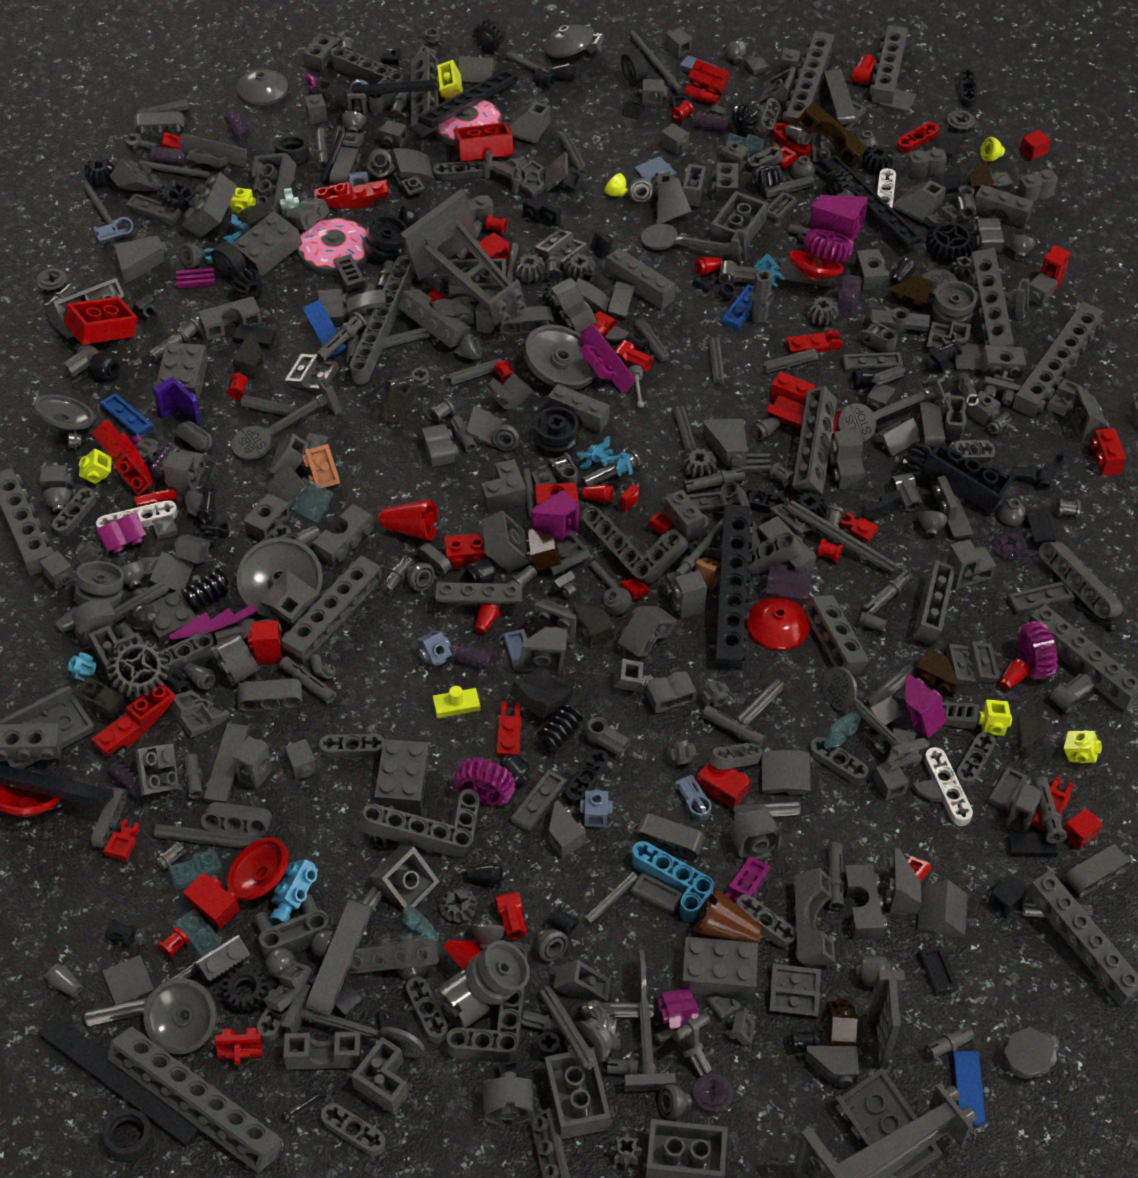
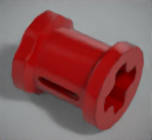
[671,100,694,123]
[485,214,508,235]
[494,360,516,385]
[227,373,248,400]
[817,539,843,563]
[157,927,190,960]

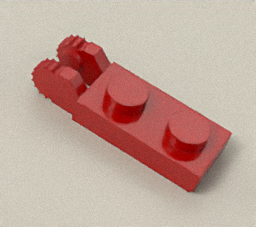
[786,330,843,355]
[497,701,521,758]
[1031,776,1075,832]

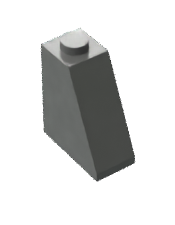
[114,235,167,283]
[702,419,748,467]

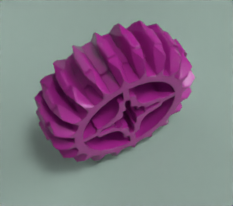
[803,229,854,262]
[1017,621,1058,680]
[454,757,515,806]

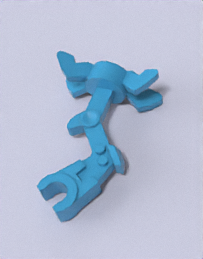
[204,214,250,264]
[576,436,633,477]

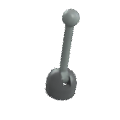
[628,365,644,408]

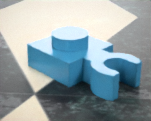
[754,253,785,287]

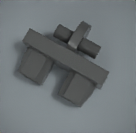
[983,371,1021,405]

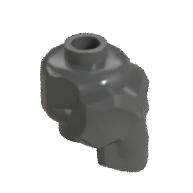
[366,149,395,178]

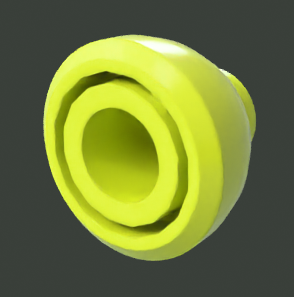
[980,137,1005,162]
[604,173,628,198]

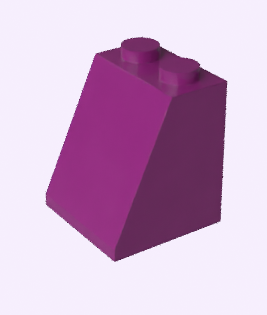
[808,195,868,242]

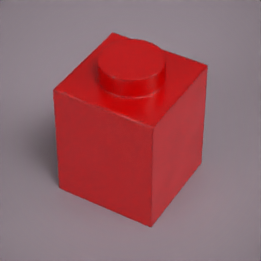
[1020,130,1051,161]
[1064,808,1103,850]

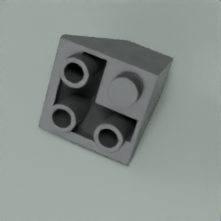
[508,101,550,144]
[110,159,162,191]
[893,180,946,223]
[259,569,320,627]
[535,599,576,645]
[135,743,179,795]
[885,848,921,915]

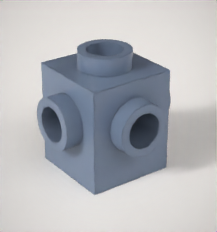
[416,630,452,666]
[580,790,613,827]

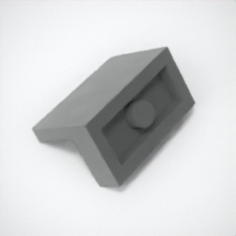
[872,418,922,456]

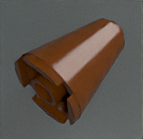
[694,889,763,944]

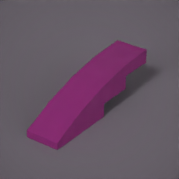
[169,603,258,640]
[704,856,771,940]

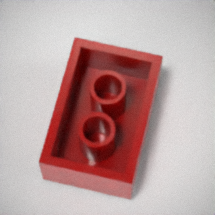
[453,122,514,163]
[64,296,138,345]

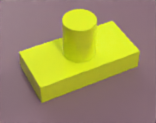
[433,686,481,718]

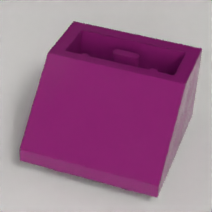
[531,490,579,541]
[906,674,947,739]

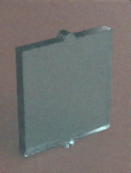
[290,477,334,523]

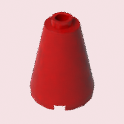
[378,499,438,541]

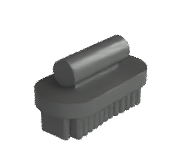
[176,421,212,452]

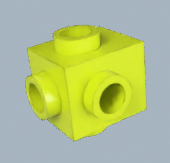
[229,188,256,218]
[79,448,112,484]
[978,699,1012,736]
[1064,730,1102,763]

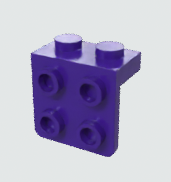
[153,377,201,425]

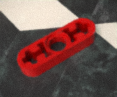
[896,122,939,154]
[772,123,811,158]

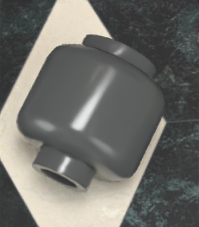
[856,956,893,988]

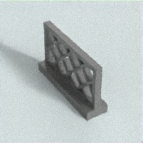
[866,970,905,1070]

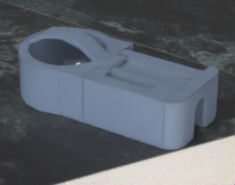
[94,217,133,244]
[675,775,711,821]

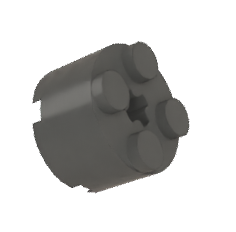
[210,634,259,686]
[729,807,783,861]
[434,970,490,1028]
[482,1072,534,1125]

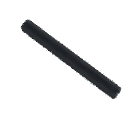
[352,79,439,95]

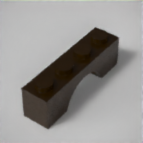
[796,101,868,168]

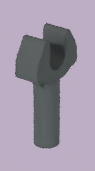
[125,133,159,151]

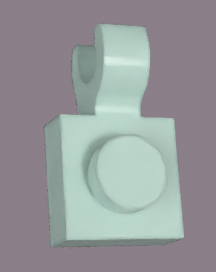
[280,188,299,218]

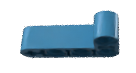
[632,841,714,923]

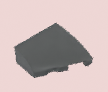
[656,178,692,224]
[926,321,971,350]
[169,690,230,738]

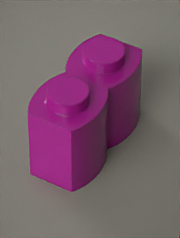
[96,512,146,554]
[657,988,699,1029]

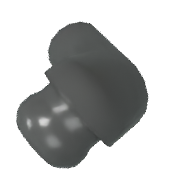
[310,654,336,680]

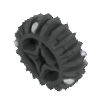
[107,639,169,699]

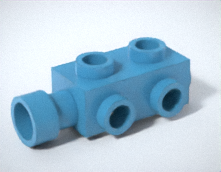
[269,859,319,925]

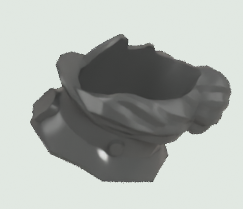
[574,1000,621,1063]
[1004,1027,1059,1079]

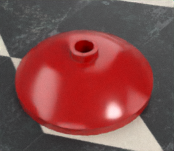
[788,250,844,280]
[746,597,811,651]
[0,785,61,817]
[227,837,288,900]

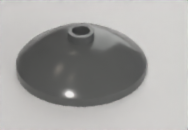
[543,24,593,58]
[236,68,288,106]
[33,394,94,431]
[144,978,217,1054]

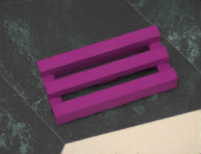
[176,268,215,289]

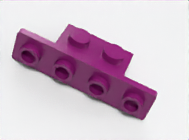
[579,324,636,393]

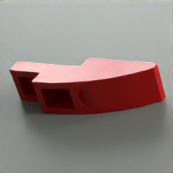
[314,179,389,209]
[92,419,153,496]
[92,684,176,757]

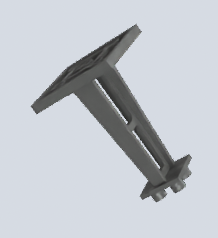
[400,189,526,325]
[793,1083,977,1178]

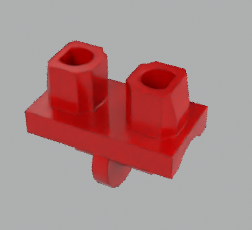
[215,1028,263,1066]

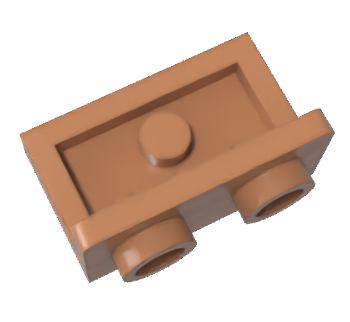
[302,444,340,490]

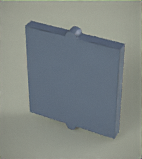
[634,156,677,181]

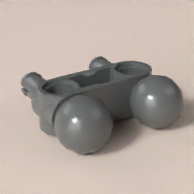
[254,895,335,979]

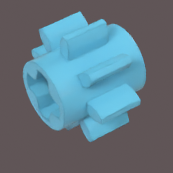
[68,652,96,681]

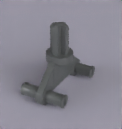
[482,151,527,193]
[654,1013,711,1077]

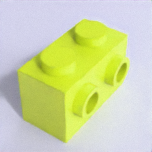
[437,60,463,100]

